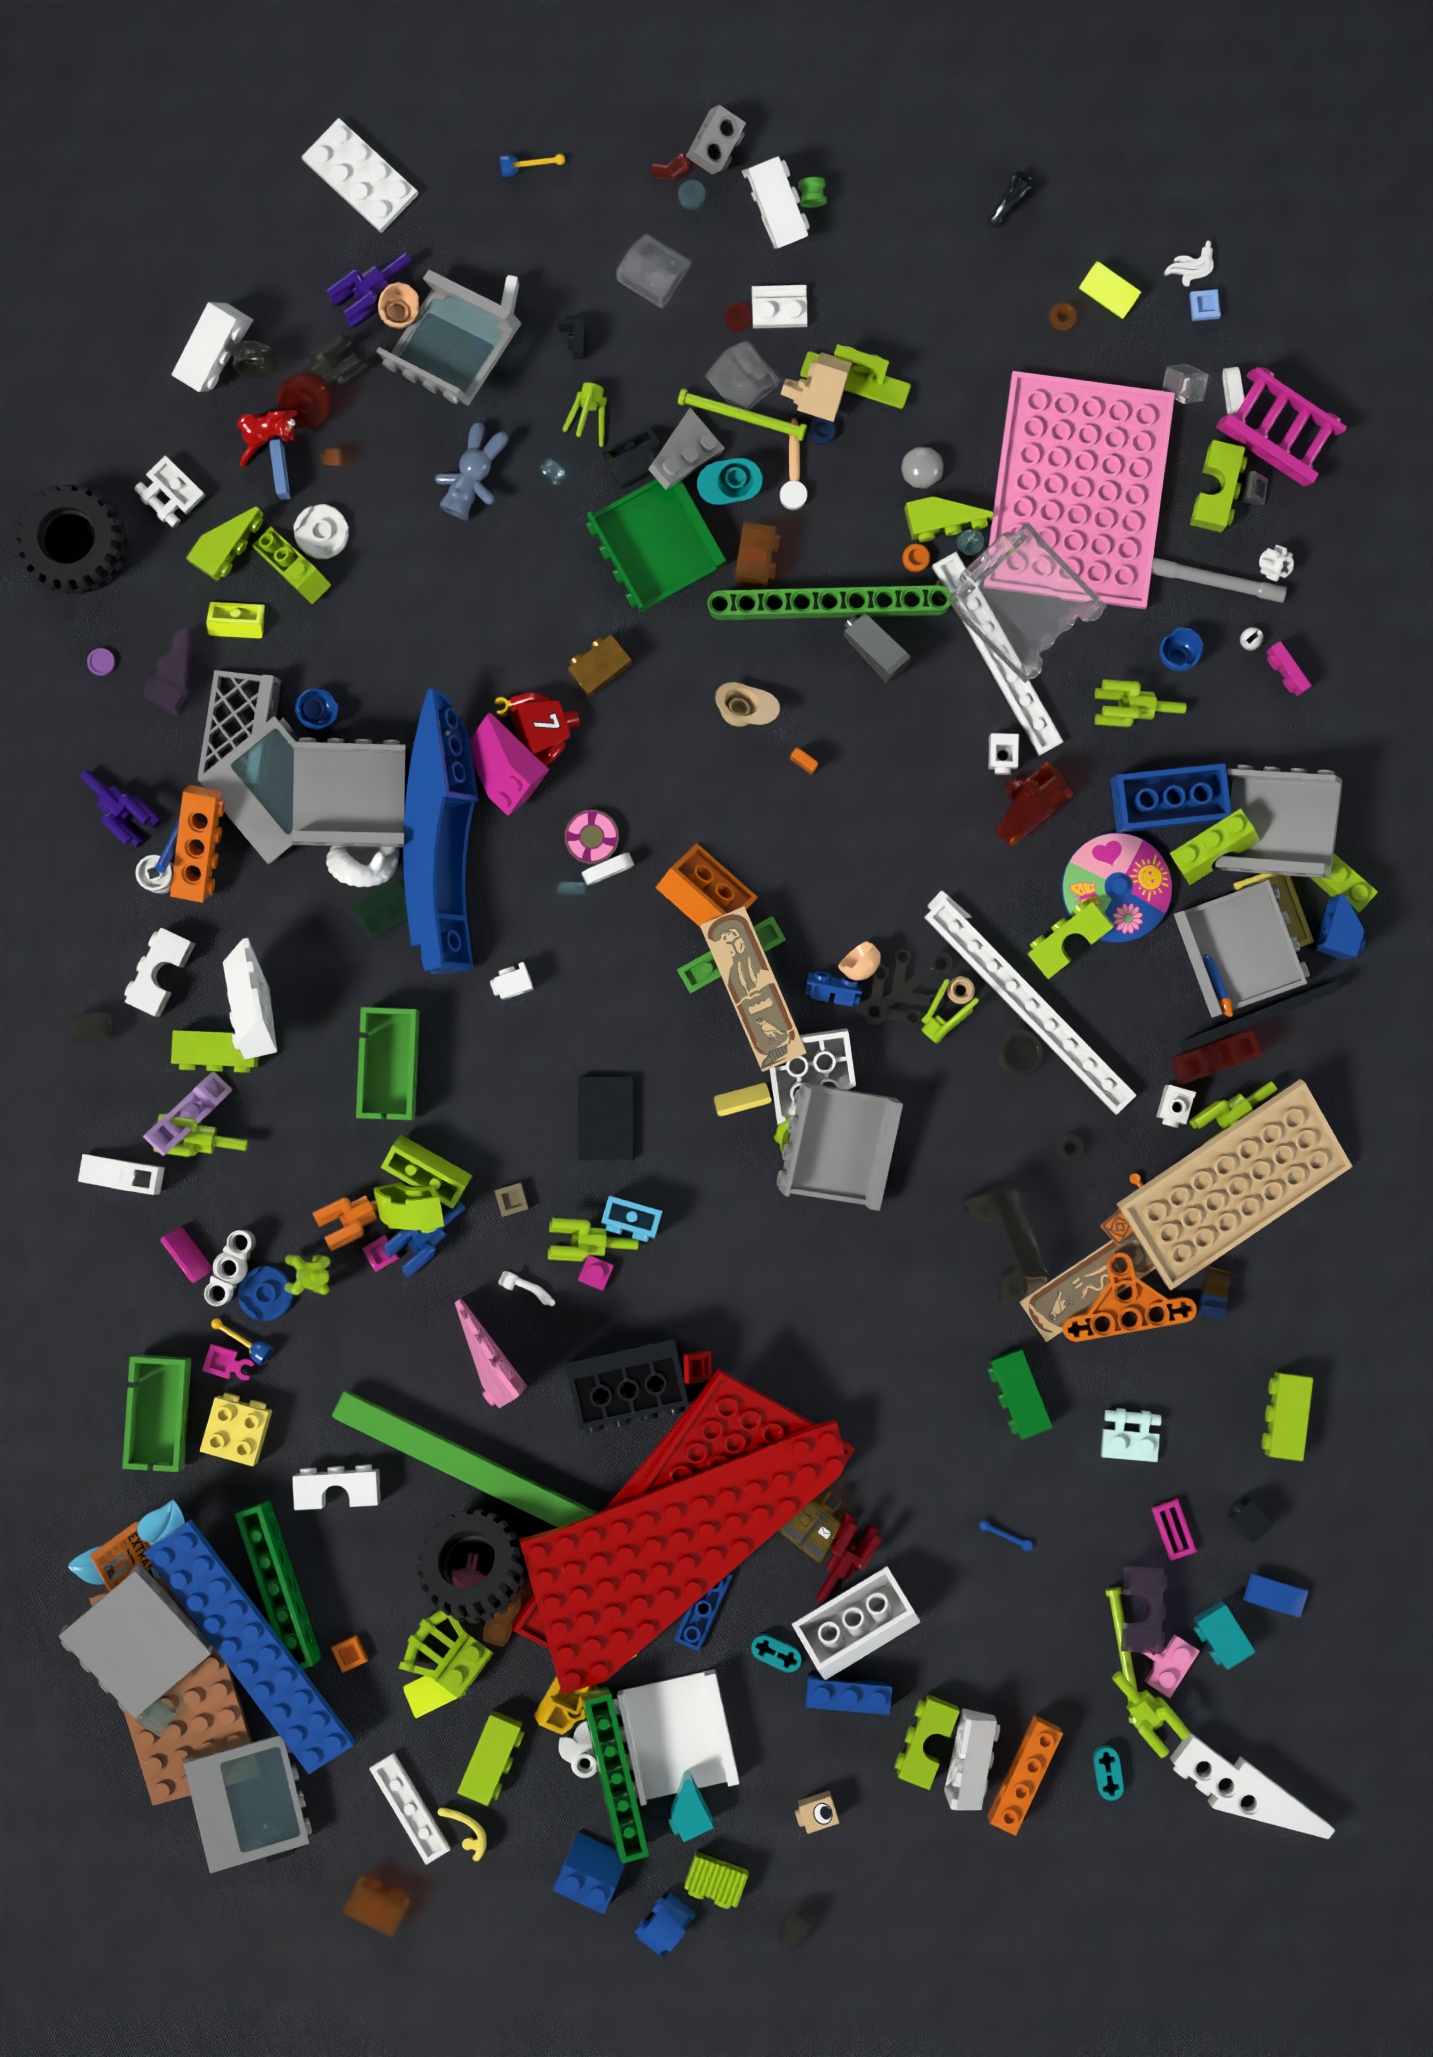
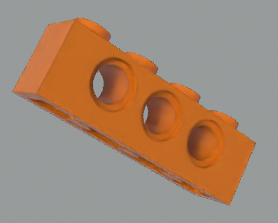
[170,785,225,903]
[987,1715,1063,1836]

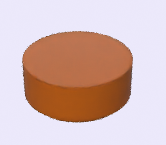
[902,544,930,573]

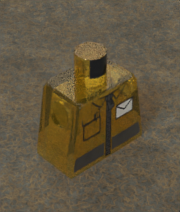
[778,1492,842,1563]

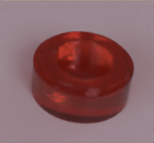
[724,302,751,332]

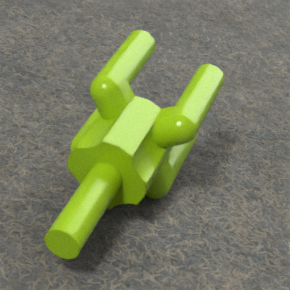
[1095,679,1186,727]
[1188,1081,1277,1144]
[153,1113,248,1157]
[548,1218,638,1262]
[284,1254,330,1295]
[1112,1671,1190,1758]

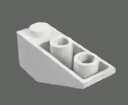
[78,1154,165,1195]

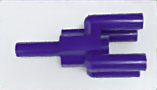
[326,253,411,328]
[80,770,162,848]

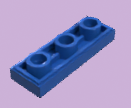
[674,1573,733,1651]

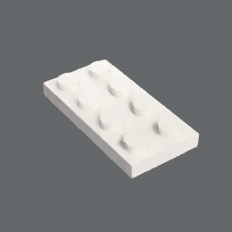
[302,118,418,233]

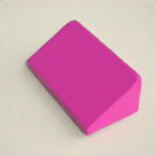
[160,1227,213,1283]

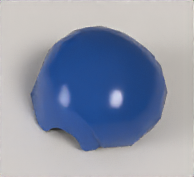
[1159,627,1204,671]
[295,688,339,730]

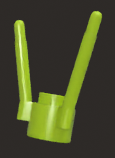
[562,383,607,447]
[921,979,979,1044]

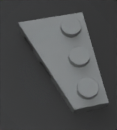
[648,408,725,490]

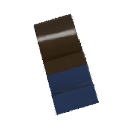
[1196,1265,1231,1320]

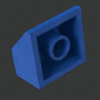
[1313,894,1366,961]
[553,1831,625,1914]

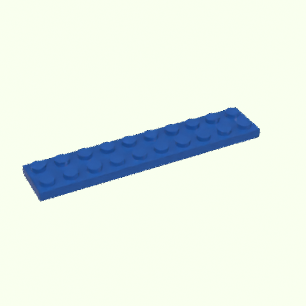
[144,1520,355,1774]

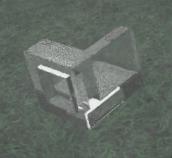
[1162,364,1209,404]

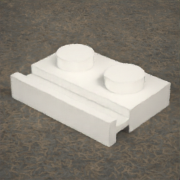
[752,285,807,328]

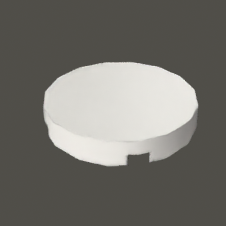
[294,504,349,559]

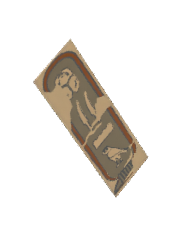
[700,907,807,1072]

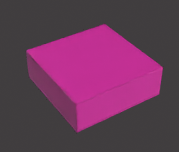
[362,1234,400,1272]

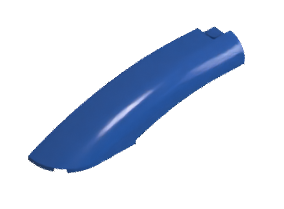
[403,688,479,974]

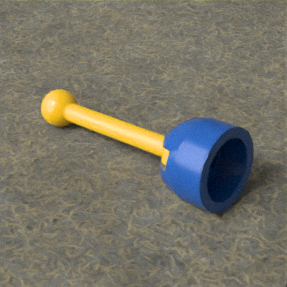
[499,154,565,178]
[211,1318,273,1366]

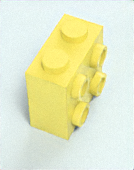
[200,1393,272,1466]

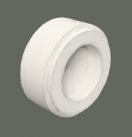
[780,481,807,510]

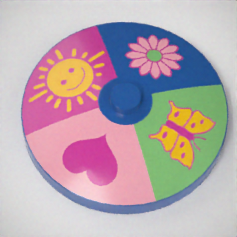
[1061,833,1172,943]

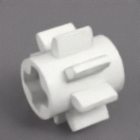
[1259,545,1294,581]

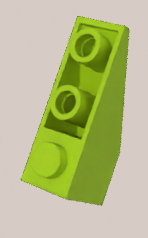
[905,497,994,542]
[186,506,264,582]
[252,527,331,604]

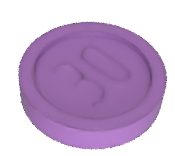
[87,648,115,676]

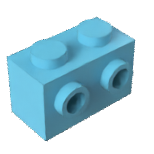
[601,1196,662,1242]

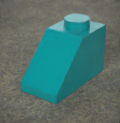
[669,1770,714,1842]

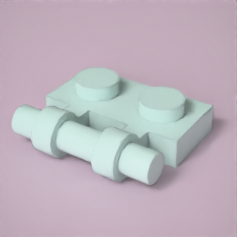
[1101,1408,1161,1462]

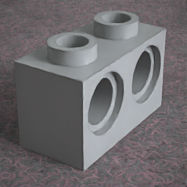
[686,105,746,174]

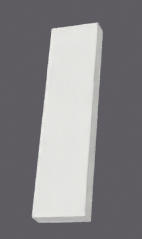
[369,1752,451,1865]

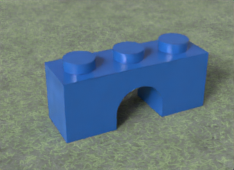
[805,1673,892,1715]

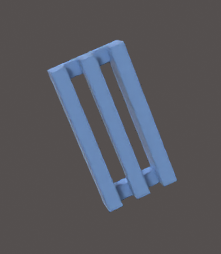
[269,439,291,500]

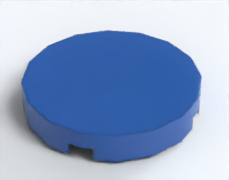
[238,1266,294,1321]

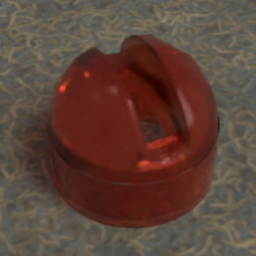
[1004,776,1029,800]

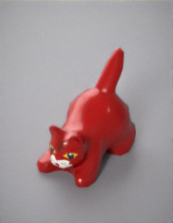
[237,410,297,467]

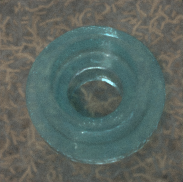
[957,529,984,555]

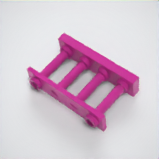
[1216,367,1347,487]

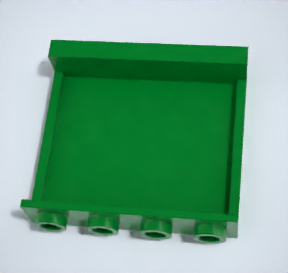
[585,479,726,613]

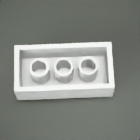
[792,1567,920,1680]

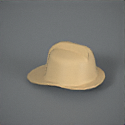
[715,682,780,727]

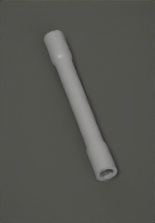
[1151,557,1287,603]

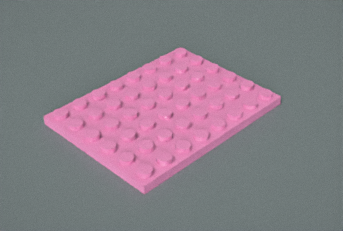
[983,371,1175,609]

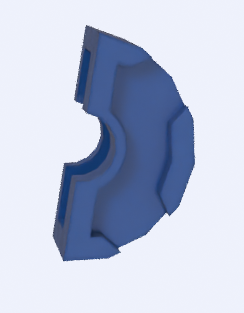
[634,1892,696,1958]

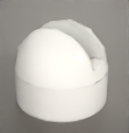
[1240,627,1263,650]

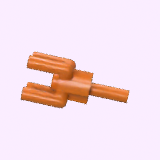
[312,1195,378,1252]

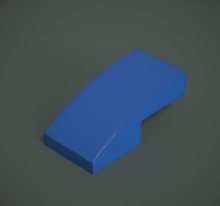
[1243,1573,1308,1617]

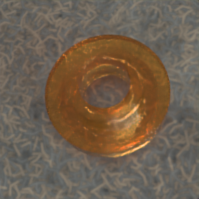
[1049,303,1077,331]
[319,448,347,466]

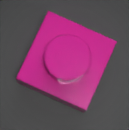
[578,1255,614,1291]

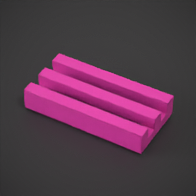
[1151,1498,1197,1561]

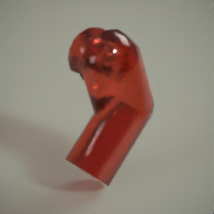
[651,153,690,180]

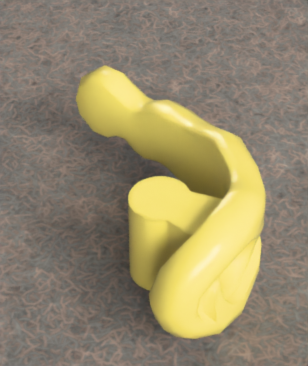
[438,1808,487,1861]

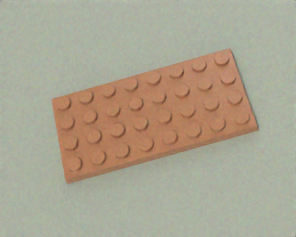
[89,1576,261,1805]

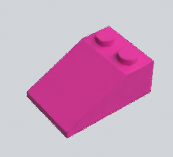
[470,713,549,816]

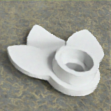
[559,1721,598,1778]

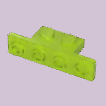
[800,344,911,409]

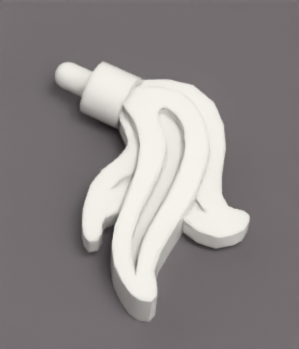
[1164,241,1214,287]

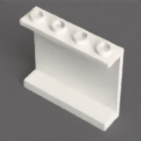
[613,1669,739,1806]

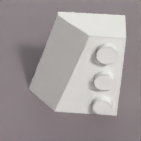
[223,938,277,1060]
[769,1028,856,1124]
[944,1708,1000,1810]

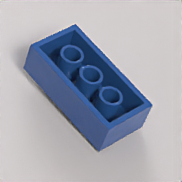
[1110,763,1231,833]

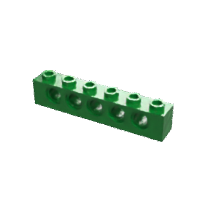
[235,1500,322,1669]
[580,1686,649,1864]

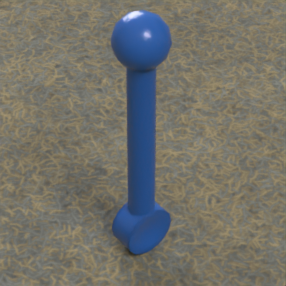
[979,1520,1033,1551]

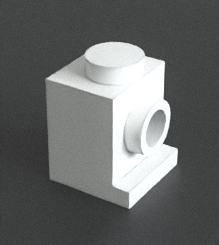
[988,733,1019,775]
[490,962,534,1000]
[1156,1085,1196,1128]

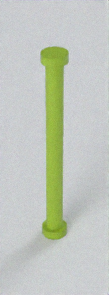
[678,388,807,441]
[1105,1587,1138,1723]

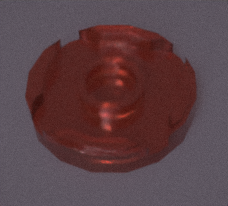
[276,373,332,429]

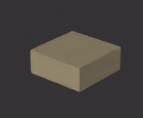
[494,1183,529,1217]

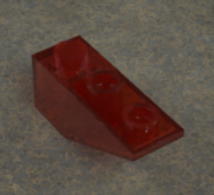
[995,762,1074,847]

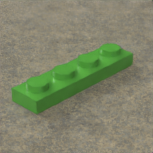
[677,916,786,994]

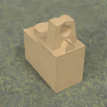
[781,352,852,422]

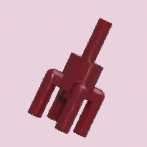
[816,1512,883,1604]

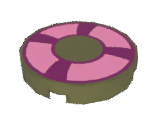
[565,810,619,864]

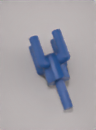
[383,1200,466,1279]

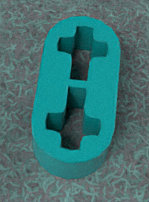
[751,1633,802,1673]
[1093,1745,1124,1801]

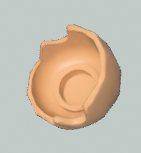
[378,282,419,329]
[838,941,881,981]

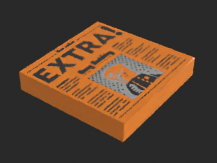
[89,1522,153,1592]

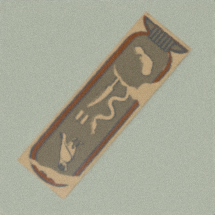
[1020,1234,1156,1342]

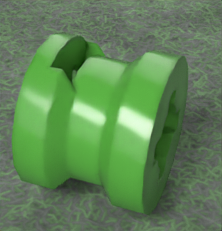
[798,177,827,208]

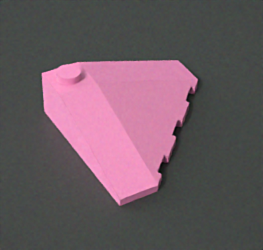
[455,1298,527,1408]

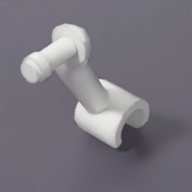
[499,1271,555,1306]

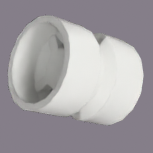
[135,855,174,894]

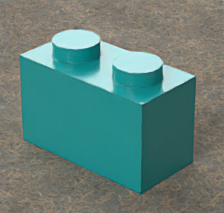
[1193,1601,1255,1670]

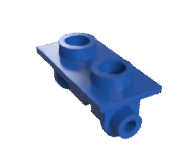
[805,971,863,1007]

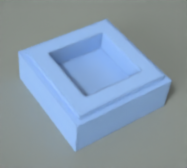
[1189,289,1221,321]

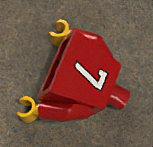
[495,692,579,766]

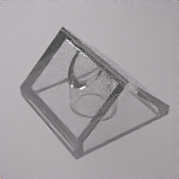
[705,340,782,410]

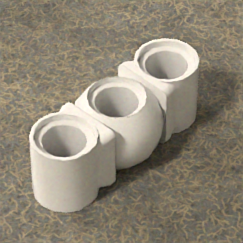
[204,1230,256,1306]

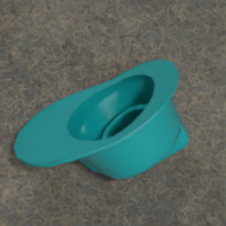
[697,458,763,505]

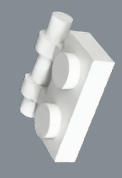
[134,456,206,528]

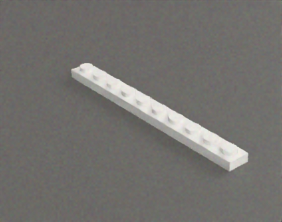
[924,898,1136,1115]

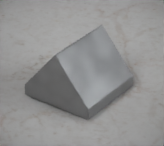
[1240,471,1268,505]

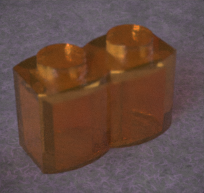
[483,1589,523,1647]

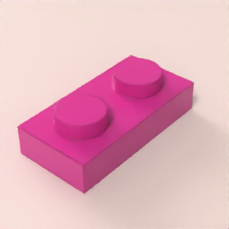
[1266,641,1311,696]

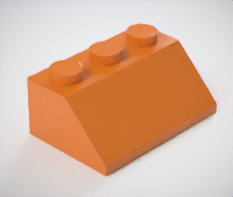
[655,843,758,928]

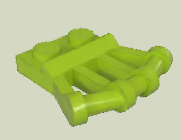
[399,1610,494,1699]

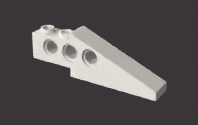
[1170,1732,1335,1839]

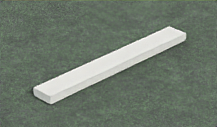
[932,551,1064,756]

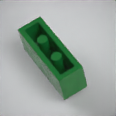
[987,1348,1053,1440]

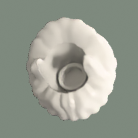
[326,846,400,887]

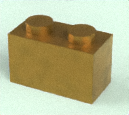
[568,635,632,698]

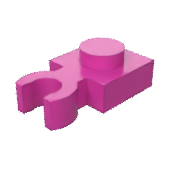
[202,1344,255,1380]

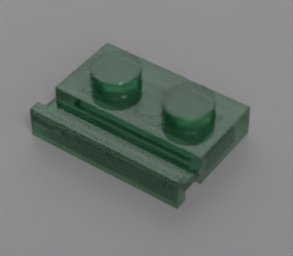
[349,878,408,941]

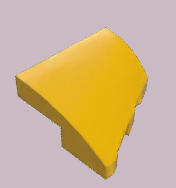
[534,1676,599,1735]

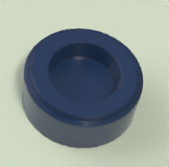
[809,417,836,445]

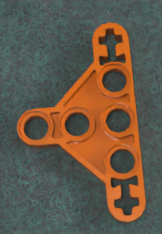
[1062,1252,1197,1342]

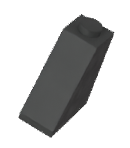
[843,613,910,684]

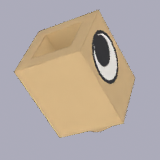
[795,1790,839,1834]

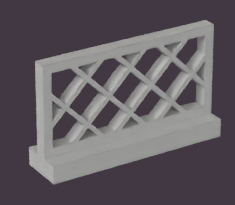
[198,670,282,788]

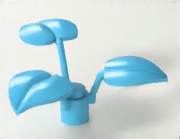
[68,1500,185,1585]

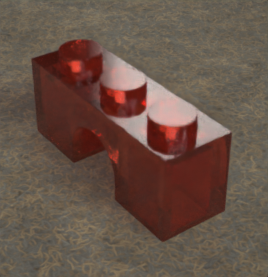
[1170,1030,1262,1085]

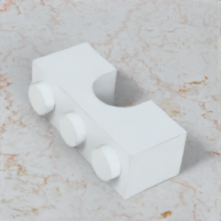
[124,928,195,1017]
[293,1464,381,1510]

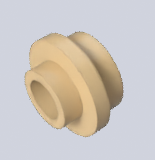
[947,976,975,1004]

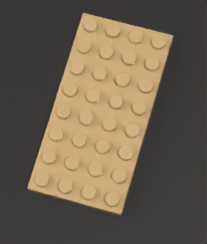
[1117,1079,1352,1290]

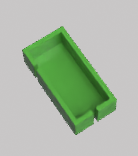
[356,1007,420,1120]
[122,1355,192,1472]

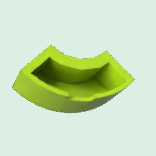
[373,1182,444,1233]

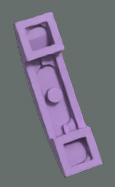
[143,1071,232,1156]

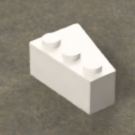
[742,156,810,249]
[172,302,254,392]

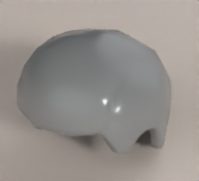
[901,447,944,489]

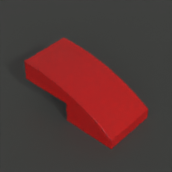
[684,1351,712,1384]

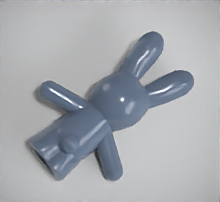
[435,422,509,520]

